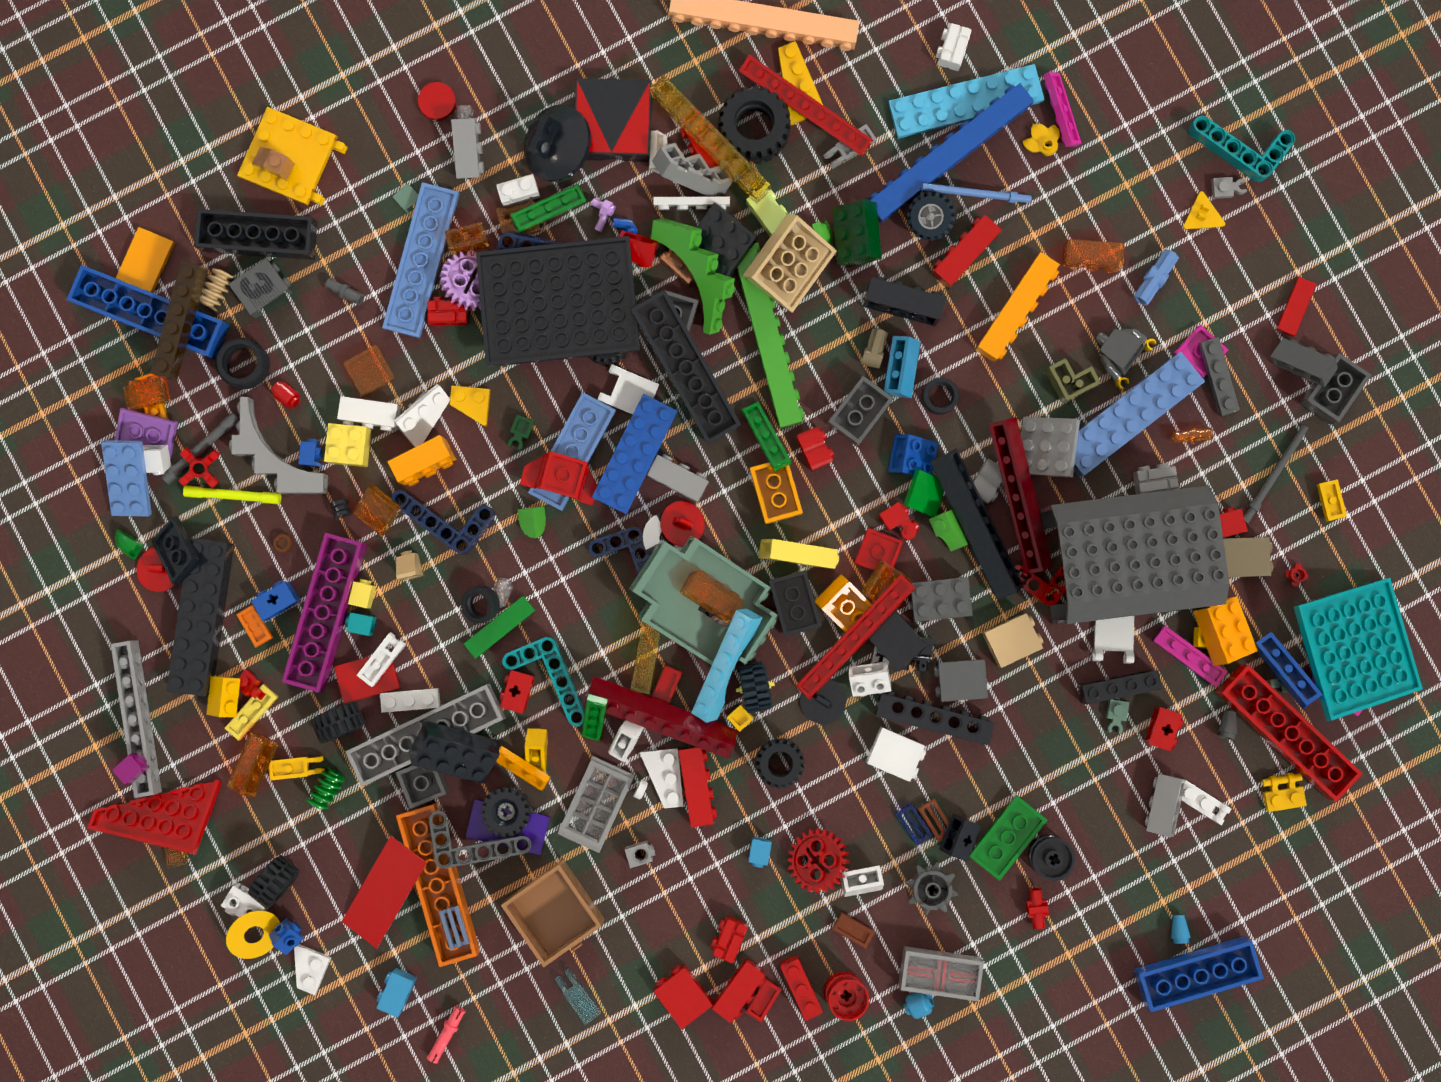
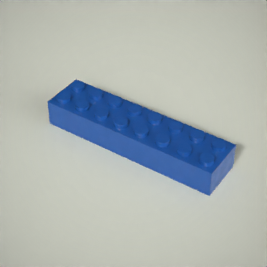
[66,265,230,360]

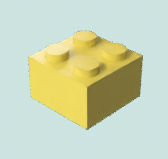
[324,423,372,467]

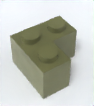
[1044,358,1101,404]

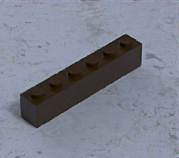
[150,261,207,381]

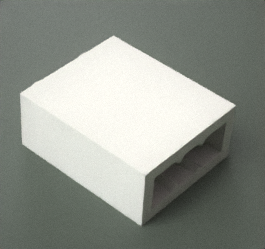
[866,726,926,782]

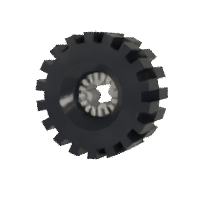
[481,786,532,837]

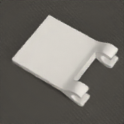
[597,364,659,414]
[1092,616,1134,664]

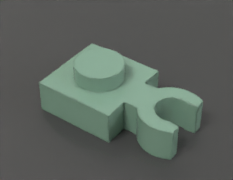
[1106,699,1129,734]

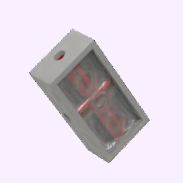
[898,946,984,1001]

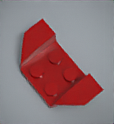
[519,451,597,506]

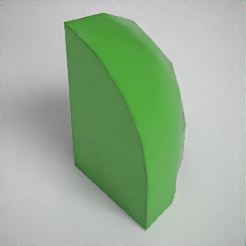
[811,220,834,247]
[517,506,546,538]

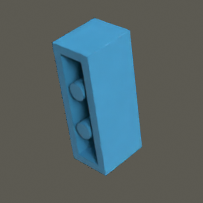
[884,336,921,398]

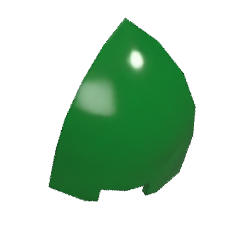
[115,529,144,560]

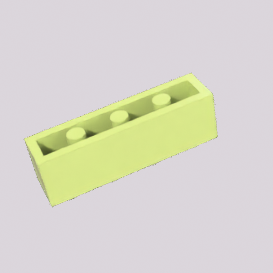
[746,186,788,237]

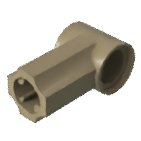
[861,328,888,369]

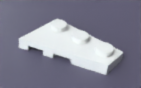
[394,384,450,448]
[639,748,684,808]

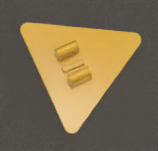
[1183,191,1225,230]

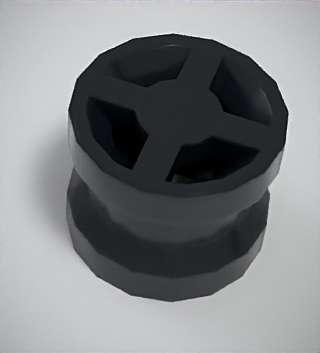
[330,498,353,519]

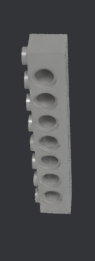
[111,640,162,798]

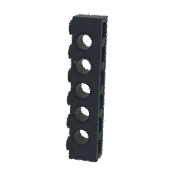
[874,691,994,746]

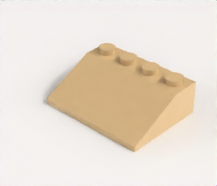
[743,214,837,313]

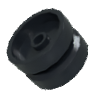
[1027,834,1076,881]

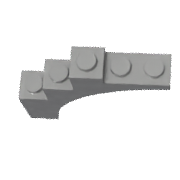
[229,397,328,494]

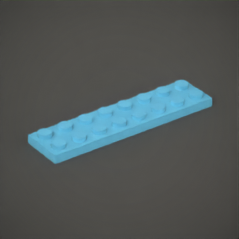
[888,64,1045,139]

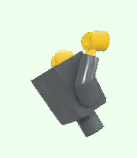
[1095,329,1156,389]

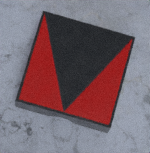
[575,78,653,162]

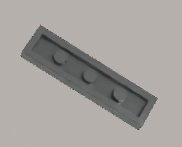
[1198,337,1240,416]

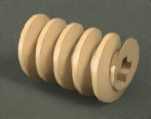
[199,268,236,311]

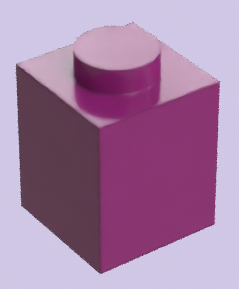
[112,753,149,785]

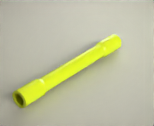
[183,485,282,504]

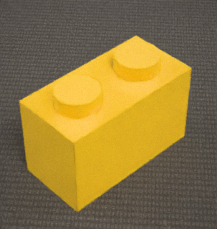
[206,676,240,717]

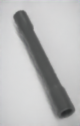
[161,412,240,484]

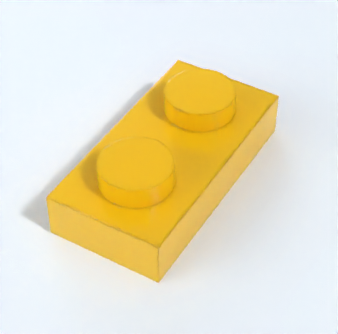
[1316,479,1347,521]

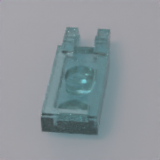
[555,969,602,1025]

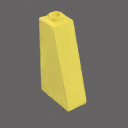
[758,539,839,569]

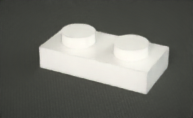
[649,130,668,174]

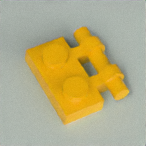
[1261,772,1307,812]

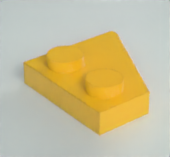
[450,386,491,426]

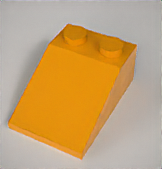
[815,574,872,632]

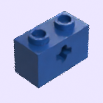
[251,580,301,621]

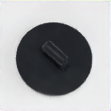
[800,679,846,724]

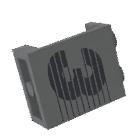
[229,258,293,318]

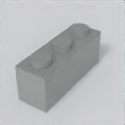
[451,118,484,179]
[647,454,709,503]
[1145,774,1186,837]

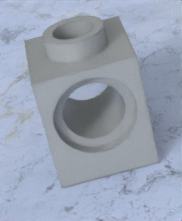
[625,840,656,868]

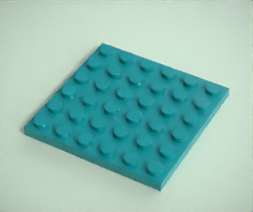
[1294,578,1423,721]

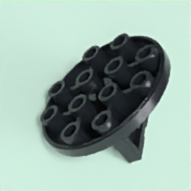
[524,105,591,182]

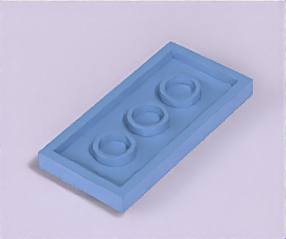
[101,440,152,517]

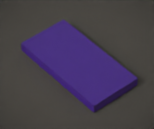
[465,799,550,855]

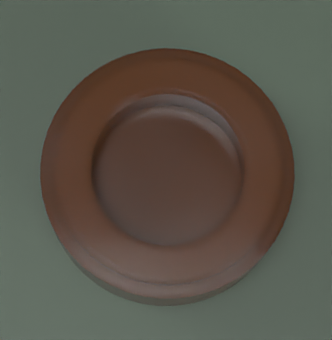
[273,534,294,553]

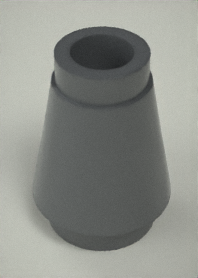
[1218,710,1238,740]

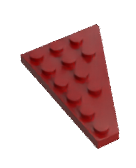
[87,780,222,855]

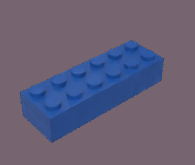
[592,394,677,515]
[1133,936,1264,1012]

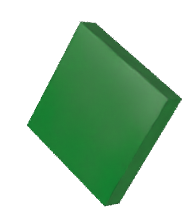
[904,469,944,517]

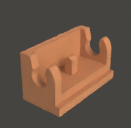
[660,249,695,287]

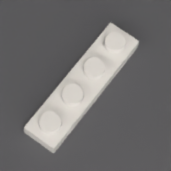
[654,197,730,210]

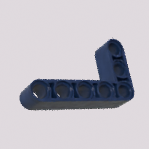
[391,490,496,554]
[589,527,650,602]

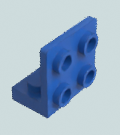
[888,434,938,475]

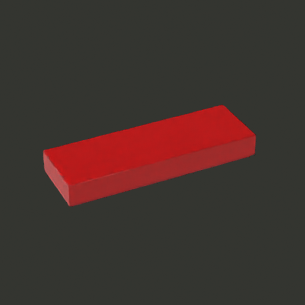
[1275,277,1317,337]

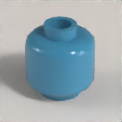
[904,992,934,1019]

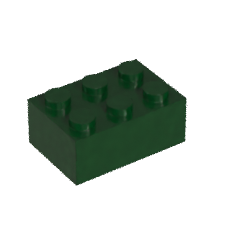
[832,199,882,267]

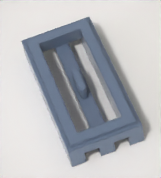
[439,905,470,950]

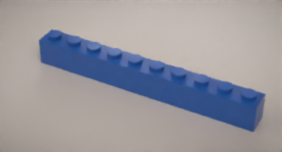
[868,83,1034,223]

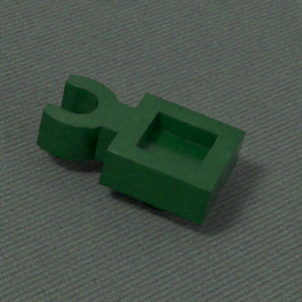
[508,414,535,451]

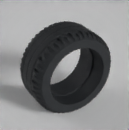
[215,337,270,389]

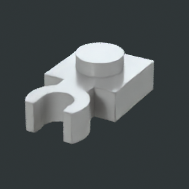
[1211,177,1247,199]

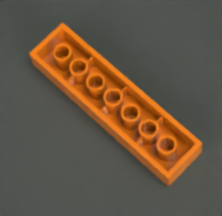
[396,802,480,967]

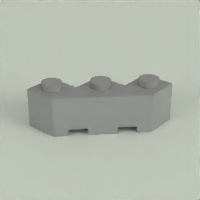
[652,143,734,197]

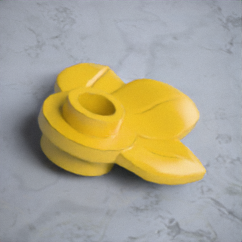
[1023,123,1060,156]

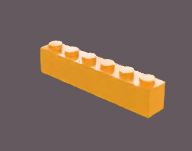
[975,252,1060,362]

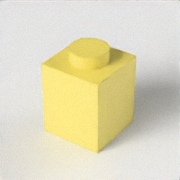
[348,579,376,608]

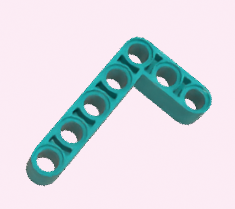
[1188,116,1295,182]
[502,637,585,726]

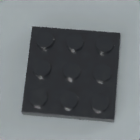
[697,202,759,277]

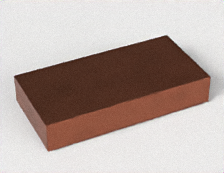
[832,911,875,949]

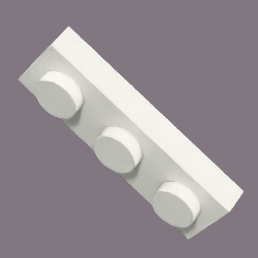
[380,688,440,713]

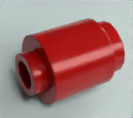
[271,381,300,408]

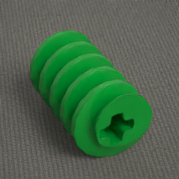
[305,766,346,810]

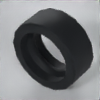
[921,377,959,415]
[461,585,500,624]

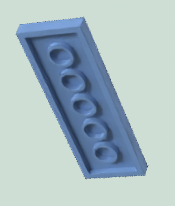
[528,392,616,511]

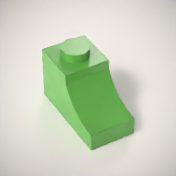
[929,509,970,551]

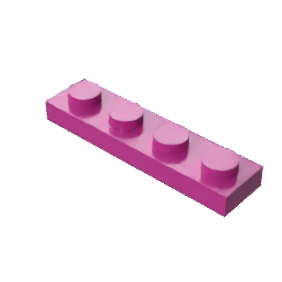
[1043,72,1082,147]
[1152,625,1228,687]

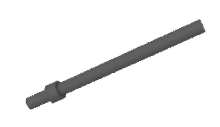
[1244,425,1309,524]

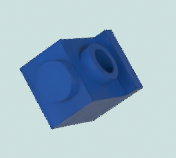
[298,439,323,468]

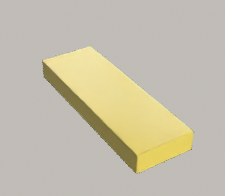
[225,684,279,741]

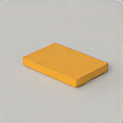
[116,227,175,293]

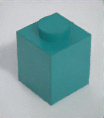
[345,613,377,636]

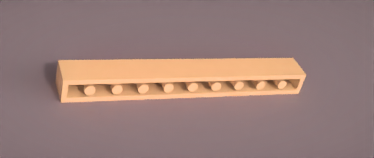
[669,0,860,51]

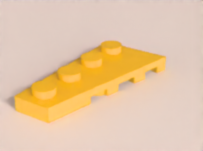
[778,41,823,125]

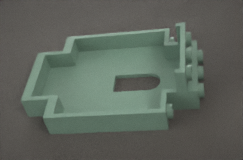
[629,536,778,665]

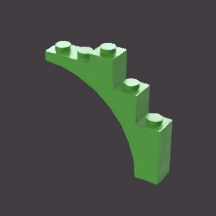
[651,218,735,335]

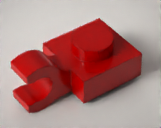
[238,669,266,700]

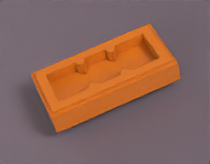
[236,605,274,648]

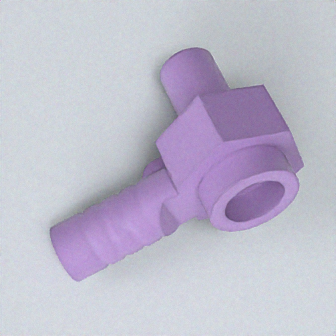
[591,198,616,232]

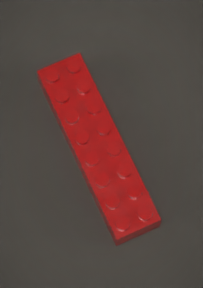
[1215,664,1363,802]

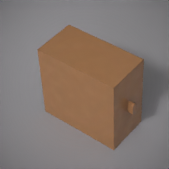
[501,859,605,968]

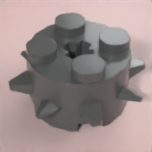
[905,862,958,915]

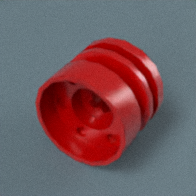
[824,971,869,1021]

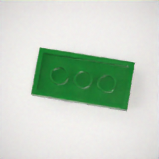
[969,795,1047,881]

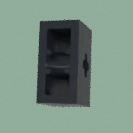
[939,813,982,861]

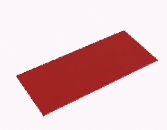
[341,836,427,949]

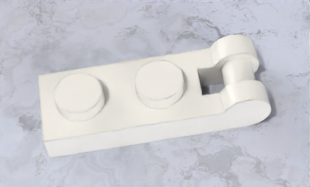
[357,632,406,687]
[1181,780,1232,826]

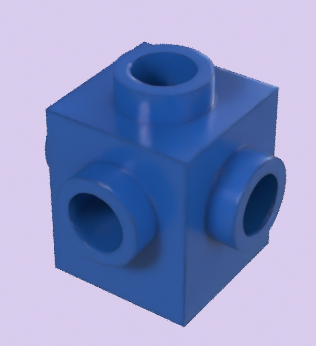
[269,919,304,955]

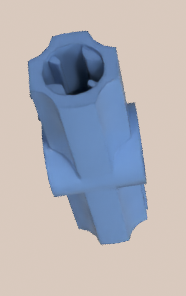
[1133,249,1179,306]

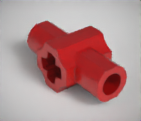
[1026,888,1049,929]

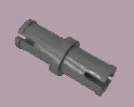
[325,278,364,305]

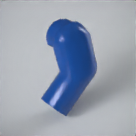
[613,218,638,234]

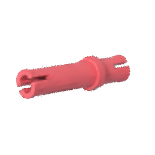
[427,1005,466,1064]

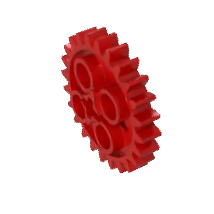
[787,828,850,893]

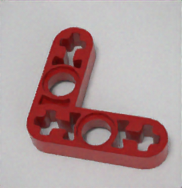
[1014,565,1066,605]

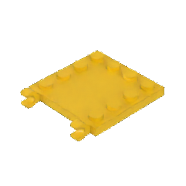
[237,107,348,206]

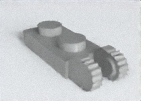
[823,124,877,169]

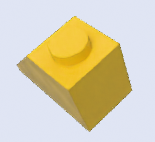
[525,728,548,772]

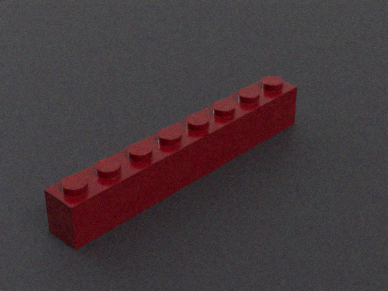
[989,417,1053,574]
[583,676,738,759]

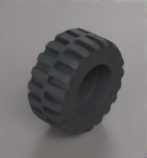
[718,86,791,164]

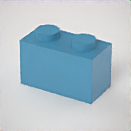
[376,968,417,1018]

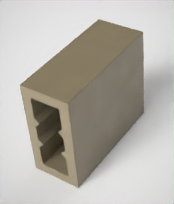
[1223,537,1273,577]

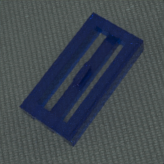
[895,802,933,846]

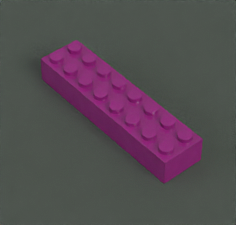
[282,533,367,693]

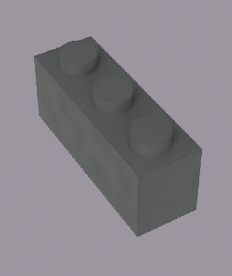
[1270,338,1338,387]

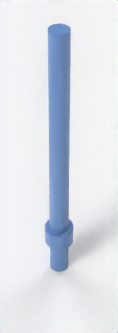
[921,183,1032,203]

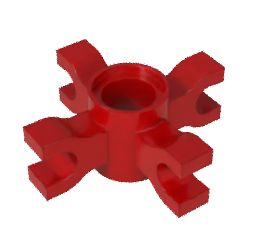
[178,447,221,488]

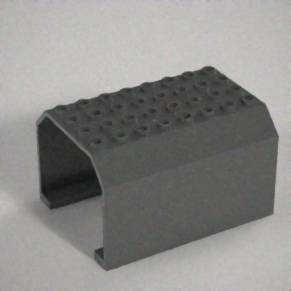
[1039,485,1230,624]

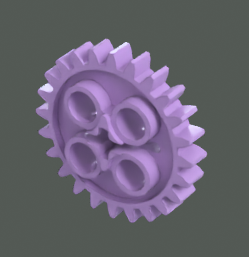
[440,251,481,311]

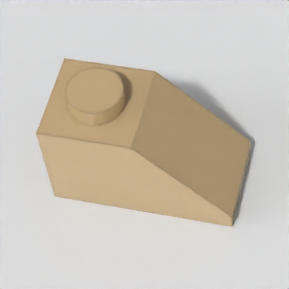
[396,550,423,580]

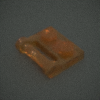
[496,198,541,241]

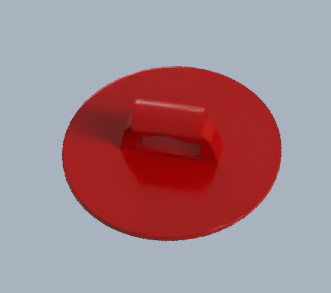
[660,501,705,547]
[136,547,175,592]

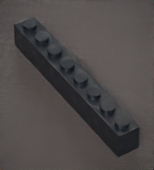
[930,448,1024,600]

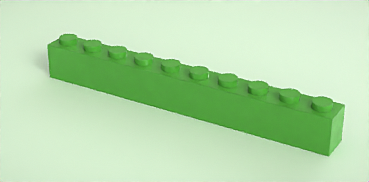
[737,242,805,429]

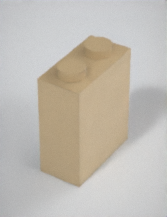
[982,613,1043,668]

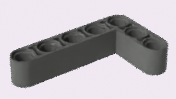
[428,810,531,868]

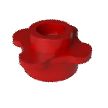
[1285,564,1308,587]

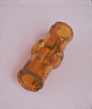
[1172,428,1213,443]

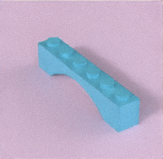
[691,609,763,723]

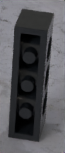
[1077,669,1163,705]

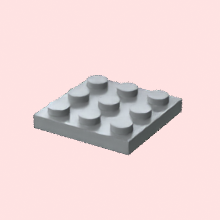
[1021,417,1080,478]

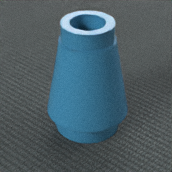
[1171,915,1191,944]

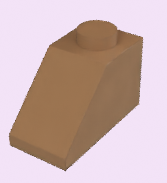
[252,147,295,181]

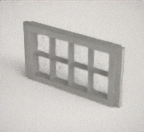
[557,756,635,853]

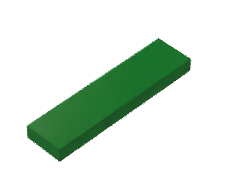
[510,184,586,233]
[741,402,791,472]
[464,596,536,659]
[581,694,608,741]

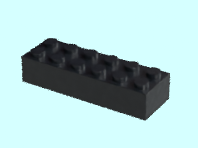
[194,209,318,260]

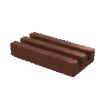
[917,798,949,841]

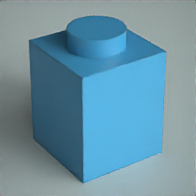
[748,836,772,868]

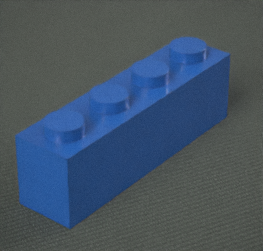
[1255,632,1323,710]

